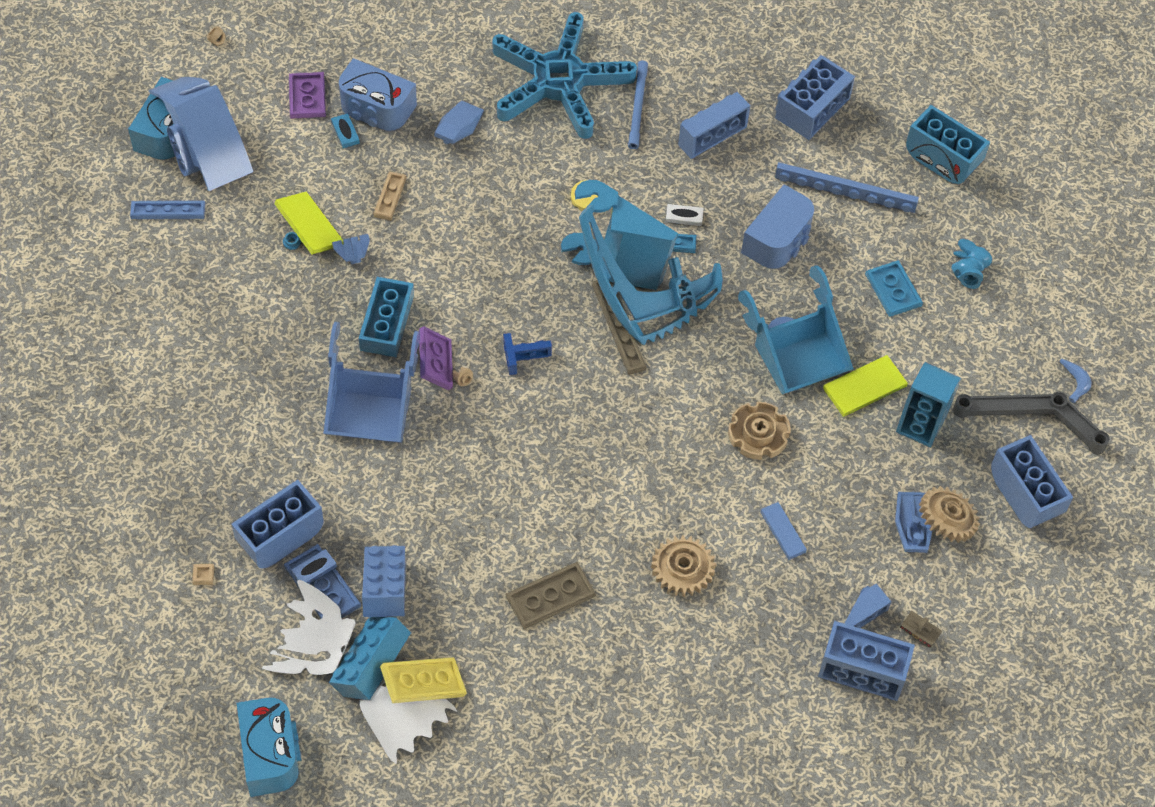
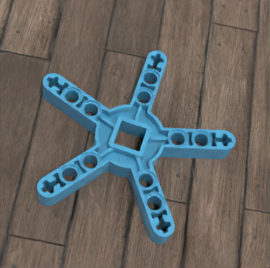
[492,12,637,139]

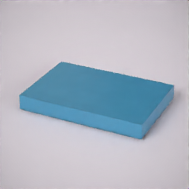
[865,260,923,317]

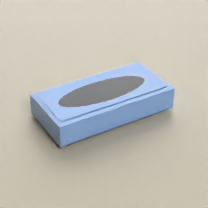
[292,549,337,584]

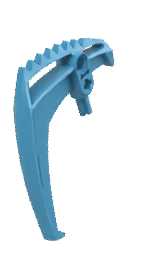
[579,205,723,345]

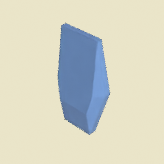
[434,101,484,144]
[895,492,933,553]

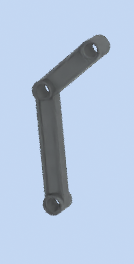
[953,392,1110,455]

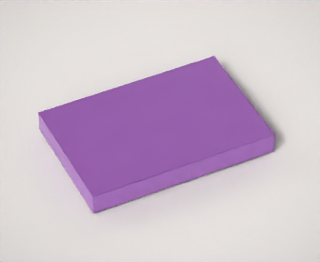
[289,72,326,119]
[419,326,453,390]

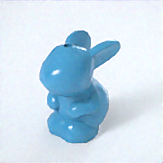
[951,239,992,289]

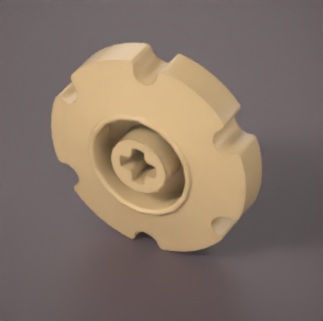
[728,402,791,460]

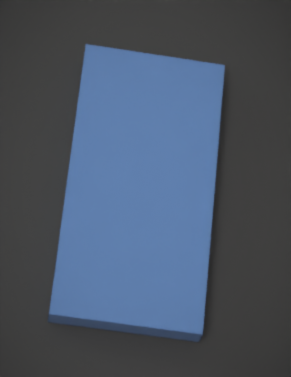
[284,544,361,619]

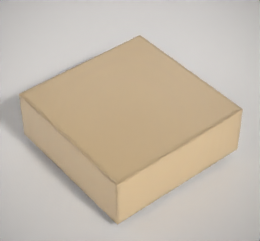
[192,564,214,585]

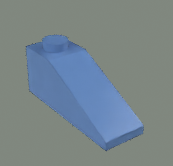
[844,583,891,628]

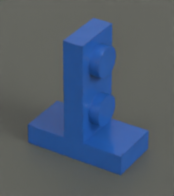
[503,333,552,375]

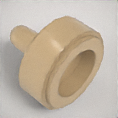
[207,26,225,46]

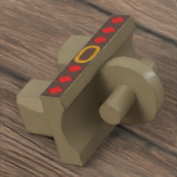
[900,611,942,648]

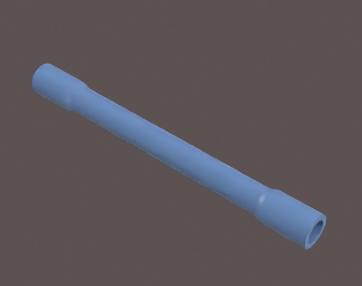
[628,60,648,149]

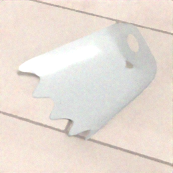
[360,678,457,764]

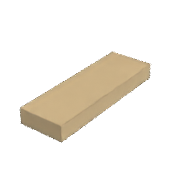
[374,171,407,221]

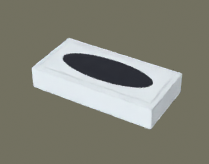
[666,204,704,226]

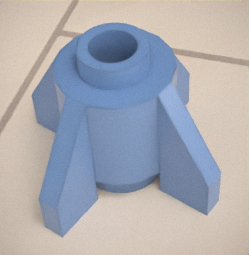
[332,234,370,264]

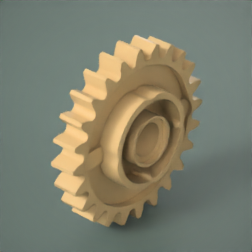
[919,486,980,543]
[651,535,716,597]

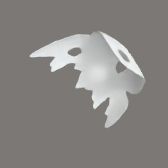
[262,580,356,675]

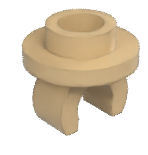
[453,367,473,386]

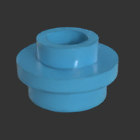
[283,232,301,250]

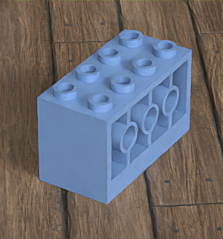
[775,55,855,140]
[818,621,915,701]

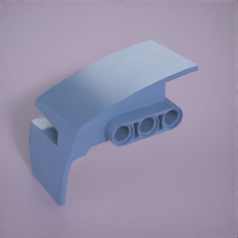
[149,77,253,191]

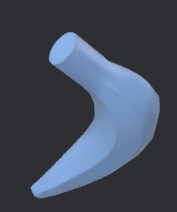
[1059,359,1092,403]

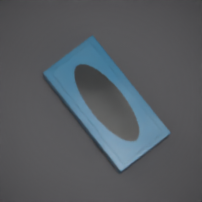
[331,113,360,148]

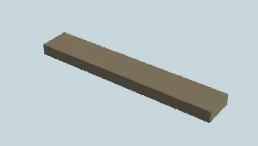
[592,280,646,375]

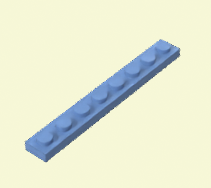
[775,162,919,213]

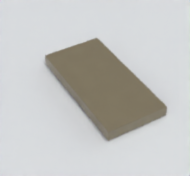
[506,562,596,629]

